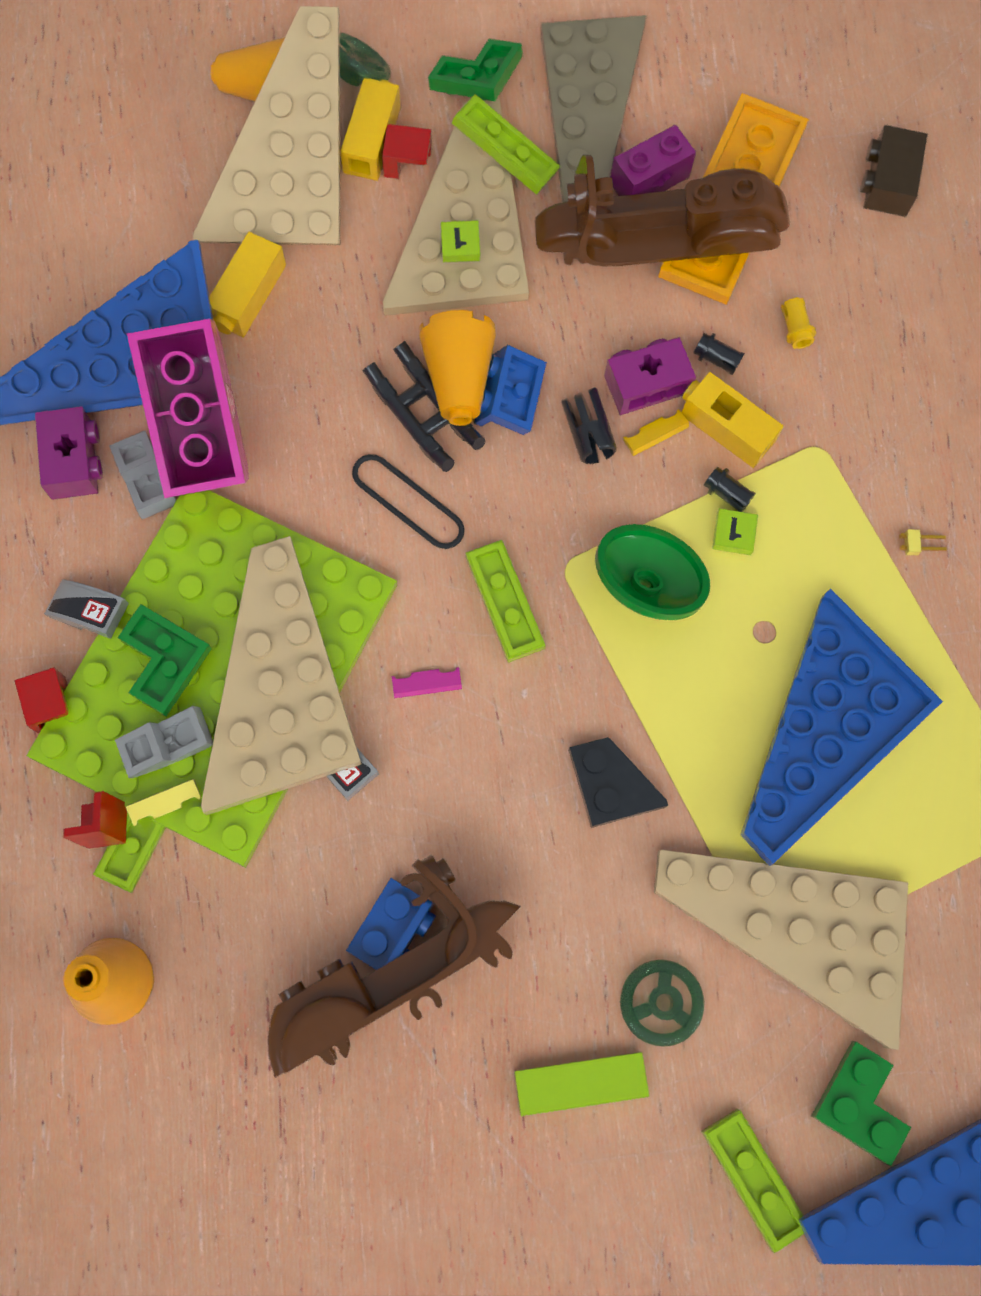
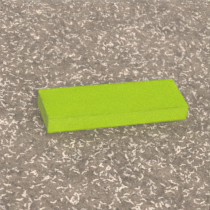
[451,94,560,195]
[465,540,546,663]
[93,811,166,893]
[514,1052,649,1116]
[701,1109,804,1253]

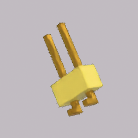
[899,529,947,555]

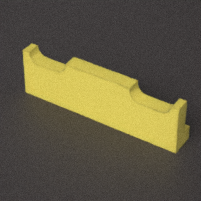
[126,779,201,826]

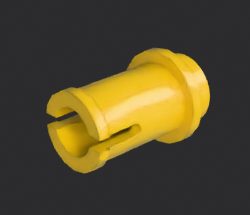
[781,297,816,349]

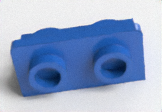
[474,345,547,435]
[346,878,436,970]

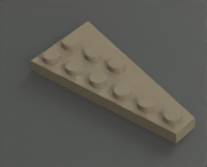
[541,15,647,202]

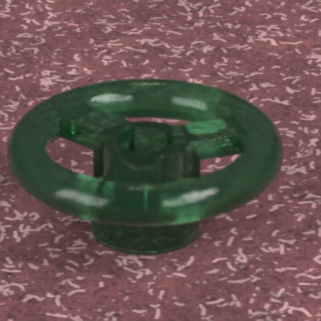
[340,32,391,87]
[620,959,705,1047]

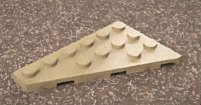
[193,6,340,245]
[383,99,529,316]
[201,536,362,815]
[654,850,908,1050]

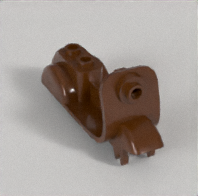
[535,154,790,266]
[267,855,520,1078]

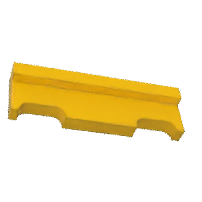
[623,409,689,456]

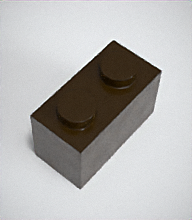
[860,125,928,217]

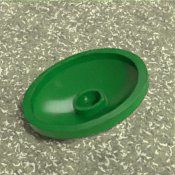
[595,524,710,620]

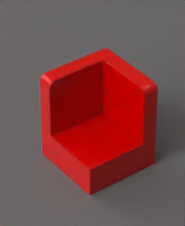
[382,124,432,179]
[14,667,69,733]
[63,791,127,849]

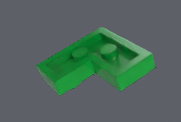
[428,38,523,101]
[117,604,212,717]
[811,1041,912,1166]

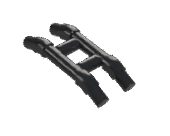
[362,341,485,472]

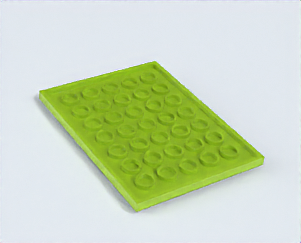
[26,490,397,868]

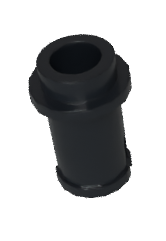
[693,333,745,375]
[704,467,756,512]

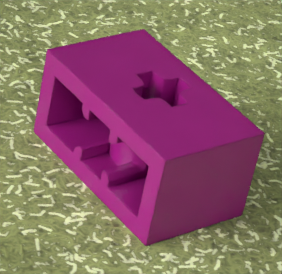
[610,124,696,196]
[604,337,696,415]
[35,407,103,500]

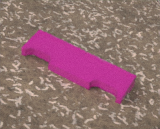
[391,667,462,699]

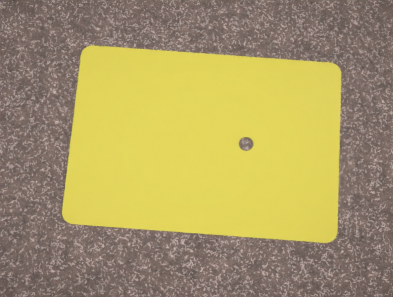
[565,447,981,894]

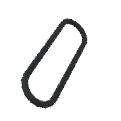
[352,454,465,549]

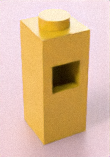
[340,77,401,181]
[209,231,286,338]
[682,372,784,469]

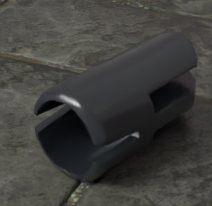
[561,387,617,464]

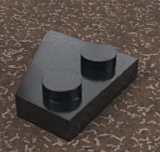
[568,737,668,828]

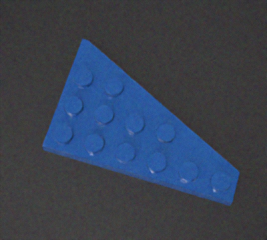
[0,240,213,425]
[740,589,943,866]
[798,1119,981,1266]

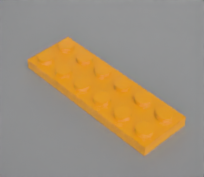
[658,93,809,305]

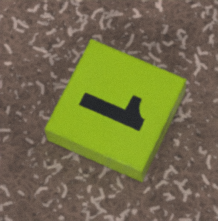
[441,220,480,263]
[712,508,758,555]

